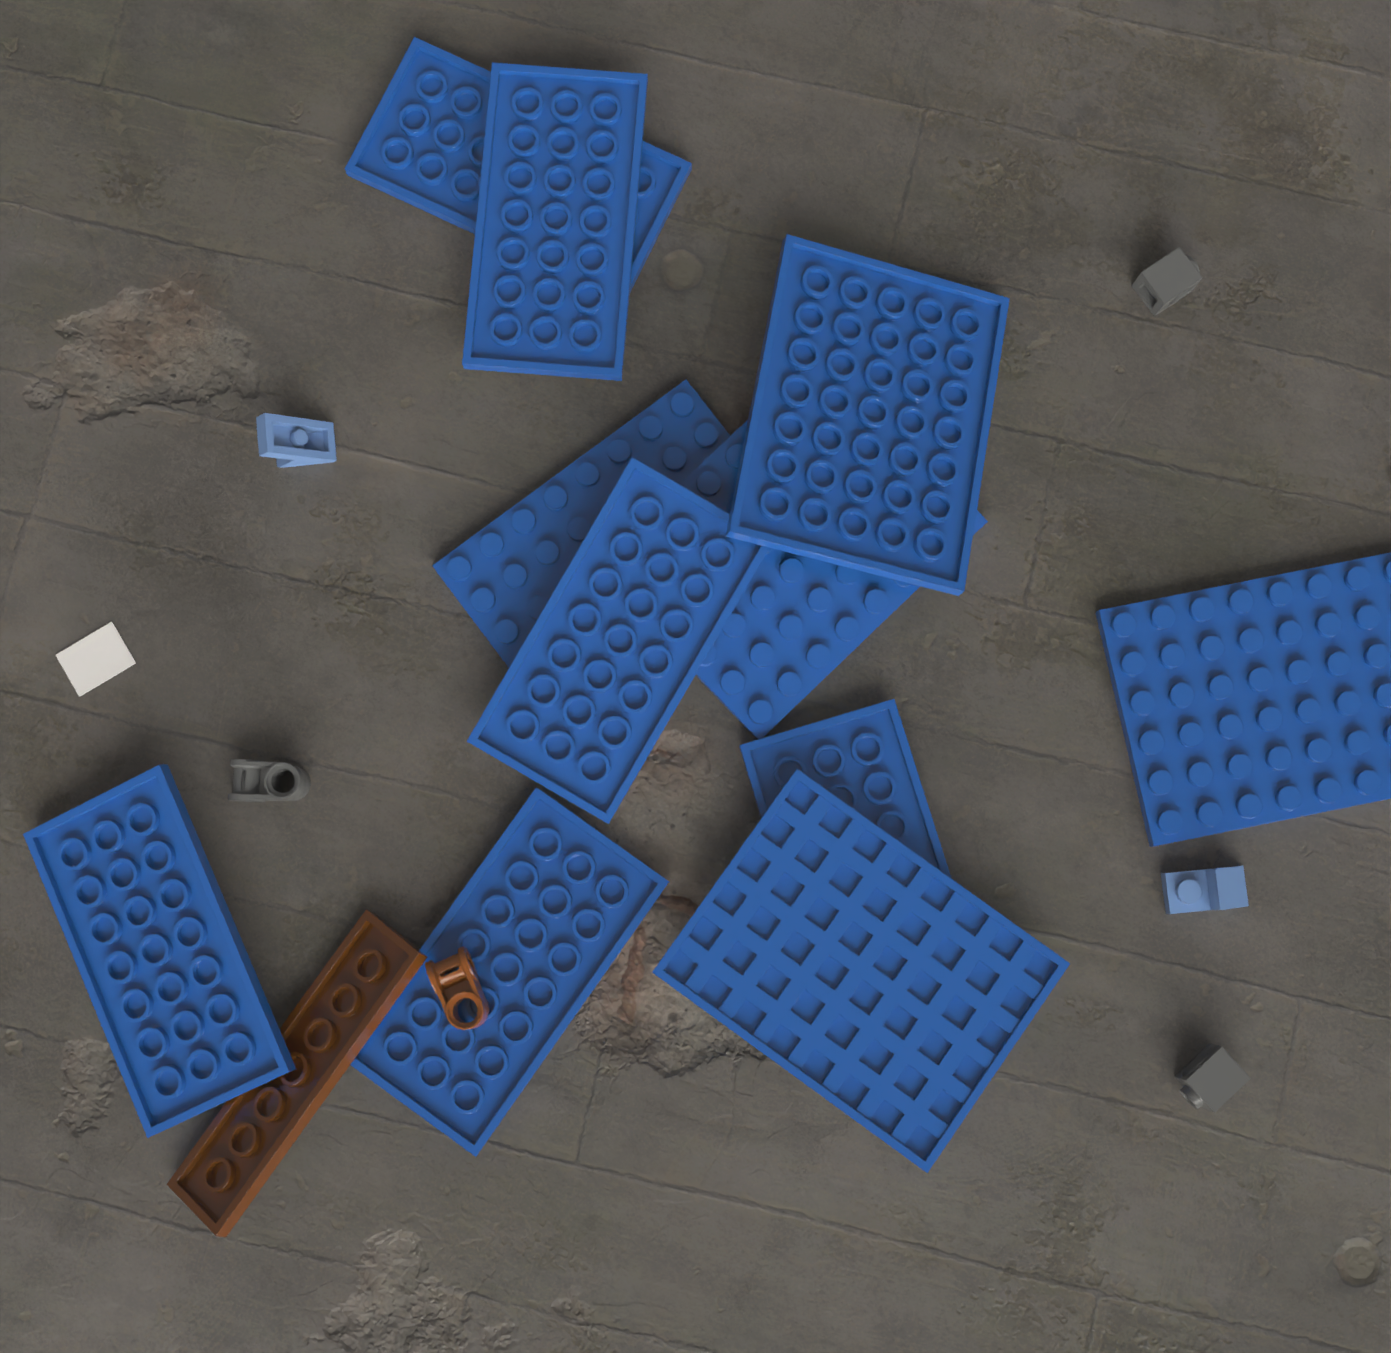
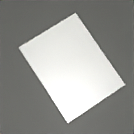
[56,622,136,697]

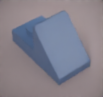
[256,413,337,468]
[1161,865,1249,914]

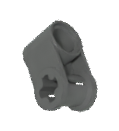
[228,759,311,802]

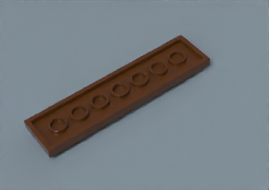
[167,909,427,1238]

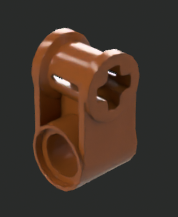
[425,946,489,1030]

